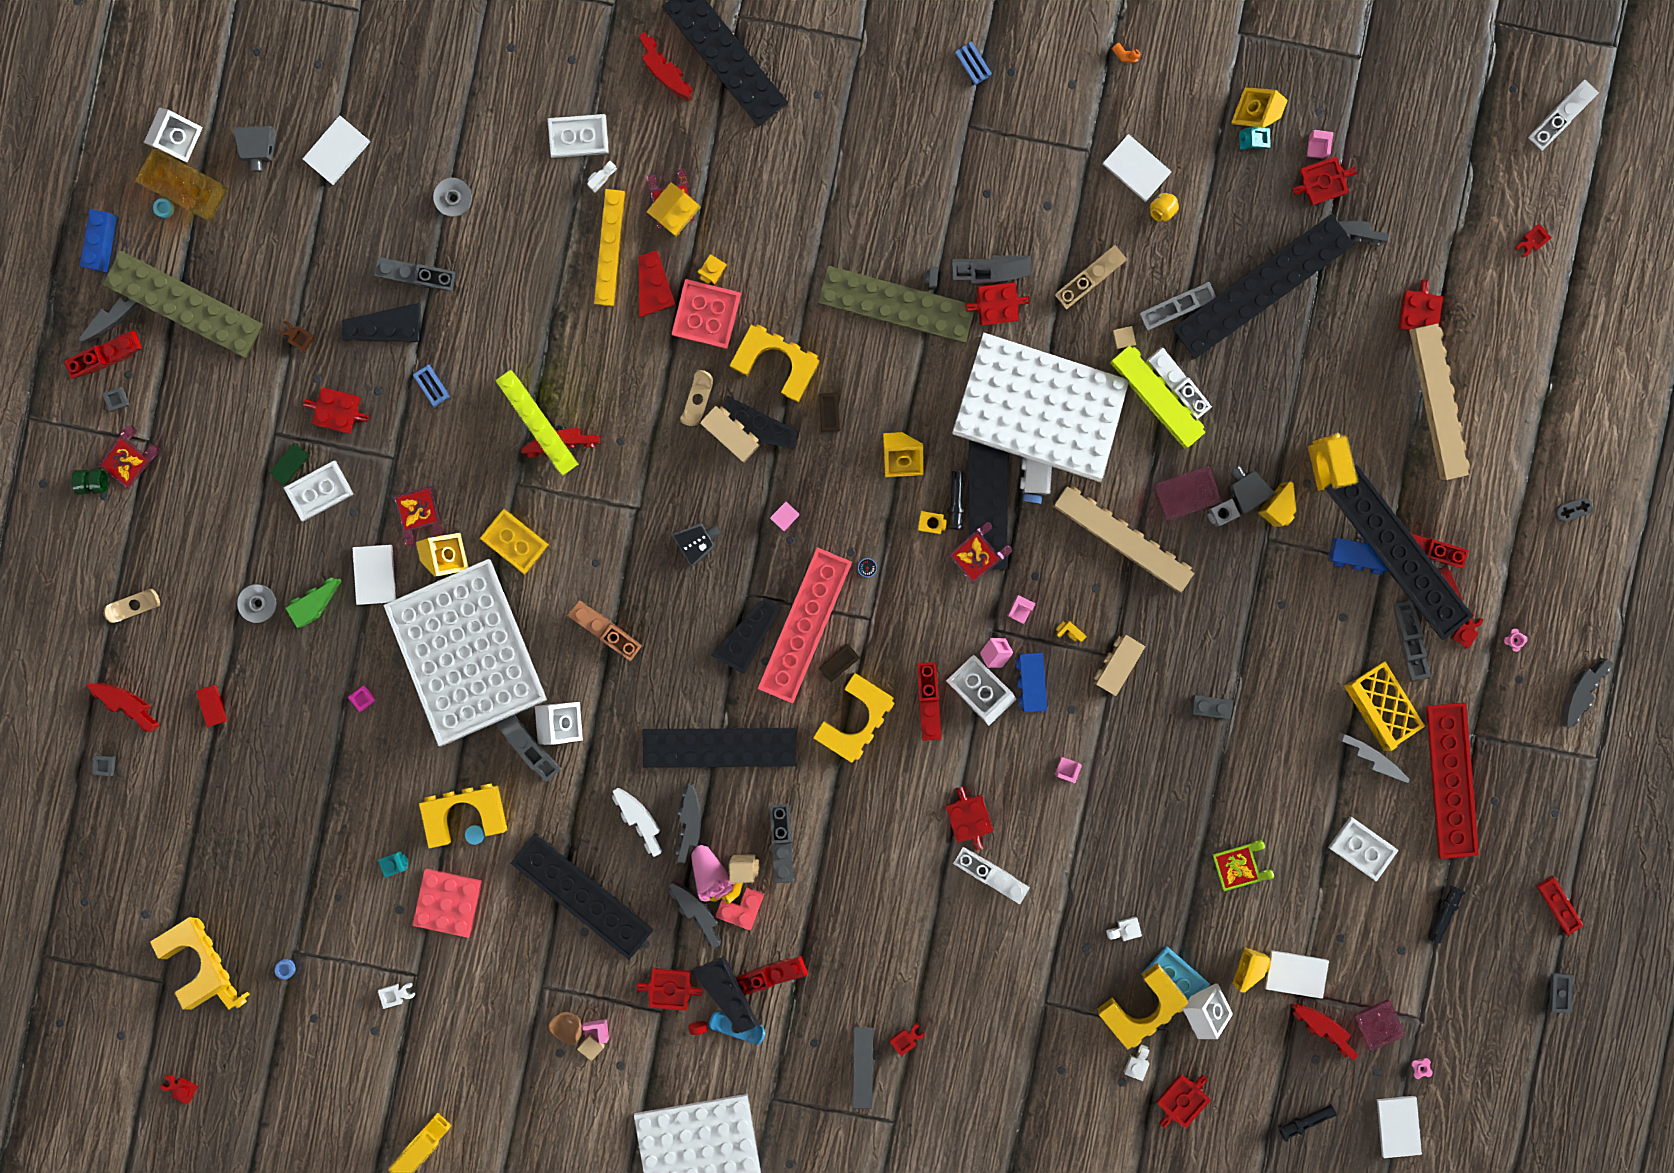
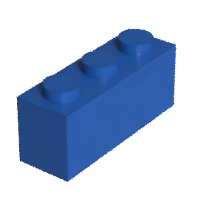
[79,209,117,273]
[1328,538,1388,575]
[1015,652,1047,712]

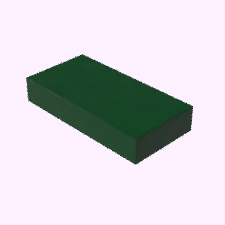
[269,443,310,485]

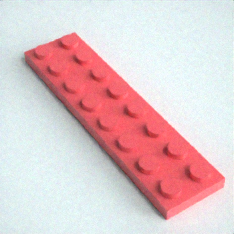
[758,547,852,703]

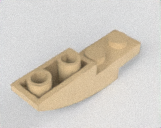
[1055,245,1127,309]

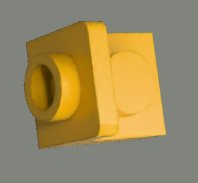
[698,254,727,285]
[1055,621,1087,642]
[217,986,250,1010]

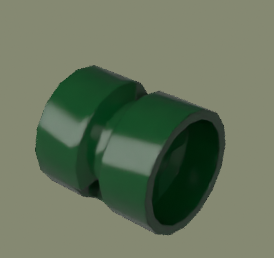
[72,469,108,495]

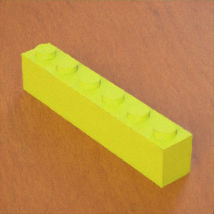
[1110,345,1206,449]
[495,370,578,475]

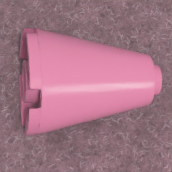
[691,845,735,901]

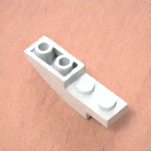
[1528,80,1599,151]
[1147,348,1212,419]
[612,788,662,857]
[953,847,1030,904]

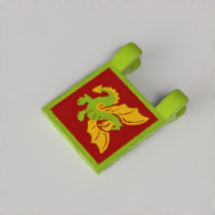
[1212,840,1274,891]

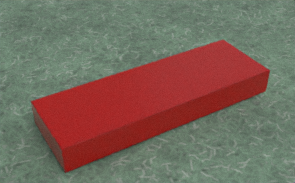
[1536,876,1584,936]

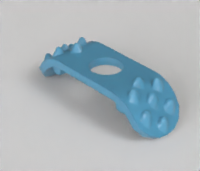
[709,1011,765,1045]

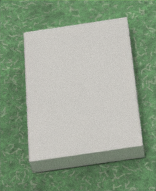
[548,114,609,158]
[303,116,370,185]
[1102,134,1171,202]
[284,461,354,522]
[353,545,396,605]
[1328,817,1399,882]
[1265,950,1329,999]
[1377,1096,1422,1158]

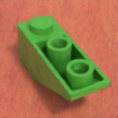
[286,578,342,628]

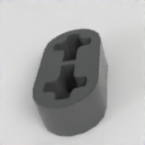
[1554,498,1593,522]

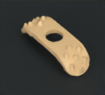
[680,370,713,426]
[103,589,160,623]

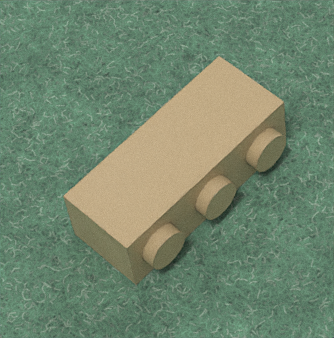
[700,406,759,463]
[1094,634,1146,696]
[729,854,759,883]

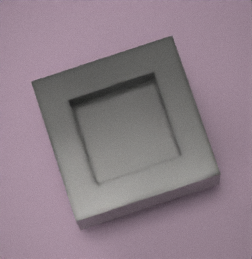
[925,267,938,289]
[102,387,130,412]
[92,755,116,776]

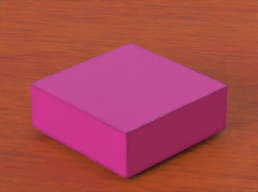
[348,685,376,712]

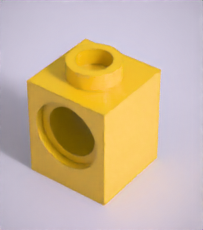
[917,511,947,534]

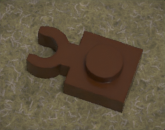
[278,321,315,353]

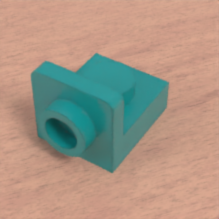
[1239,127,1271,150]
[378,851,408,878]

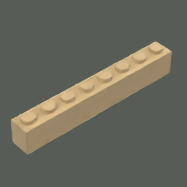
[1409,324,1470,480]
[1053,486,1195,592]

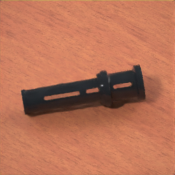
[946,471,964,530]
[1429,885,1466,943]
[1278,1104,1337,1142]

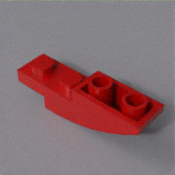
[639,32,693,101]
[64,331,142,379]
[521,428,600,458]
[1410,533,1469,569]
[917,662,942,741]
[87,682,160,732]
[736,956,808,995]
[1290,1003,1359,1060]

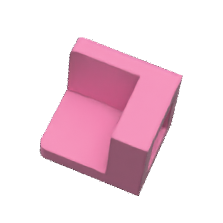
[1307,130,1333,159]
[770,502,799,532]
[1007,595,1036,623]
[980,638,1013,668]
[1055,757,1082,783]
[581,1019,609,1044]

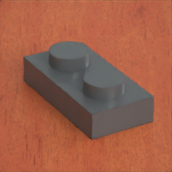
[1191,695,1233,719]
[1549,973,1573,1013]

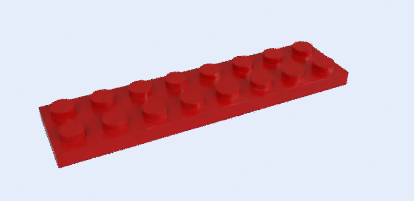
[1426,702,1479,859]

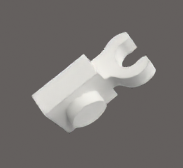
[1106,916,1142,941]
[1124,1044,1150,1081]

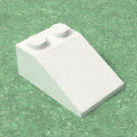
[946,655,1017,726]

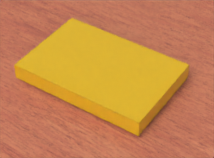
[480,509,549,574]

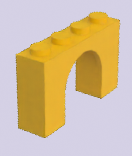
[730,324,820,403]
[1307,434,1357,491]
[813,673,894,763]
[419,783,507,848]
[150,917,231,1009]
[1098,962,1188,1050]
[389,1113,451,1173]

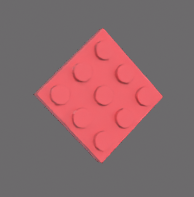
[671,279,741,349]
[412,869,482,938]

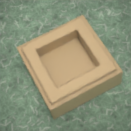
[1113,326,1136,349]
[577,1033,605,1061]

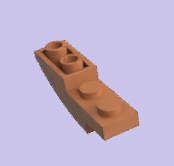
[568,600,642,661]

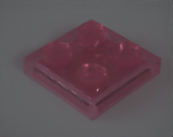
[1353,999,1406,1051]

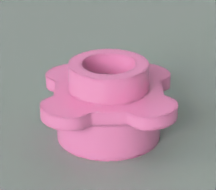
[1504,629,1527,652]
[1412,1058,1433,1079]

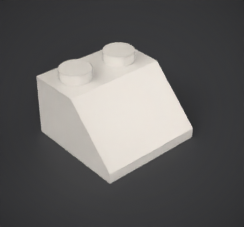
[144,107,203,162]
[1020,458,1052,495]
[535,702,583,745]
[1183,984,1233,1039]

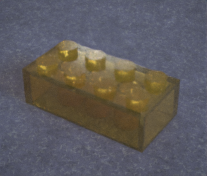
[135,147,229,222]

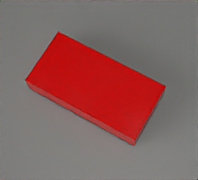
[196,685,227,727]

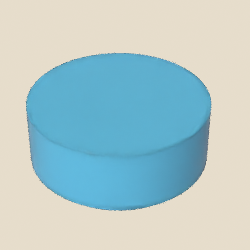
[153,198,174,218]
[465,825,485,845]

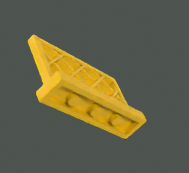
[1344,661,1425,751]

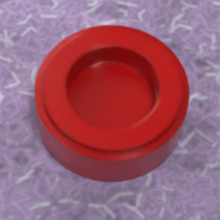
[688,1021,708,1035]

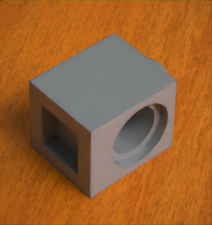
[1207,499,1240,527]

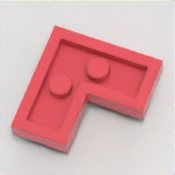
[715,887,764,931]

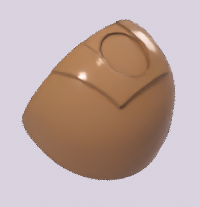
[548,1012,582,1045]

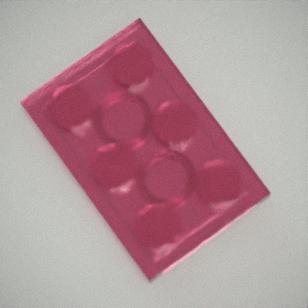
[1154,466,1222,521]

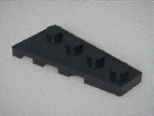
[342,303,421,342]
[724,395,797,450]
[711,598,781,674]
[691,956,759,1033]

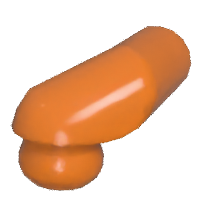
[1112,43,1141,63]

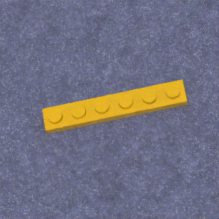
[594,189,625,306]

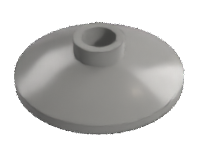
[433,178,472,217]
[237,584,276,623]

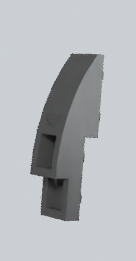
[1340,221,1389,247]
[952,255,1031,283]
[375,257,456,291]
[1560,658,1613,728]
[496,715,561,782]
[675,783,701,863]
[770,804,794,883]
[668,881,721,949]

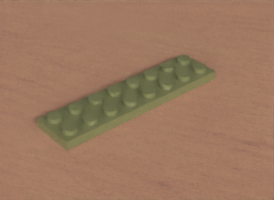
[102,250,264,358]
[818,266,975,343]

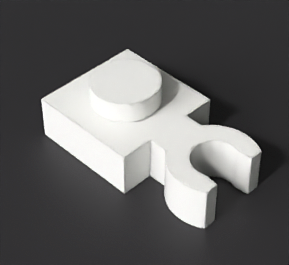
[587,161,617,192]
[378,983,415,1009]

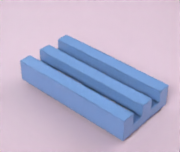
[955,41,992,85]
[413,364,450,407]

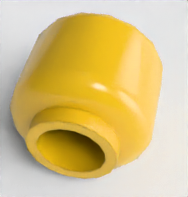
[1150,193,1179,222]

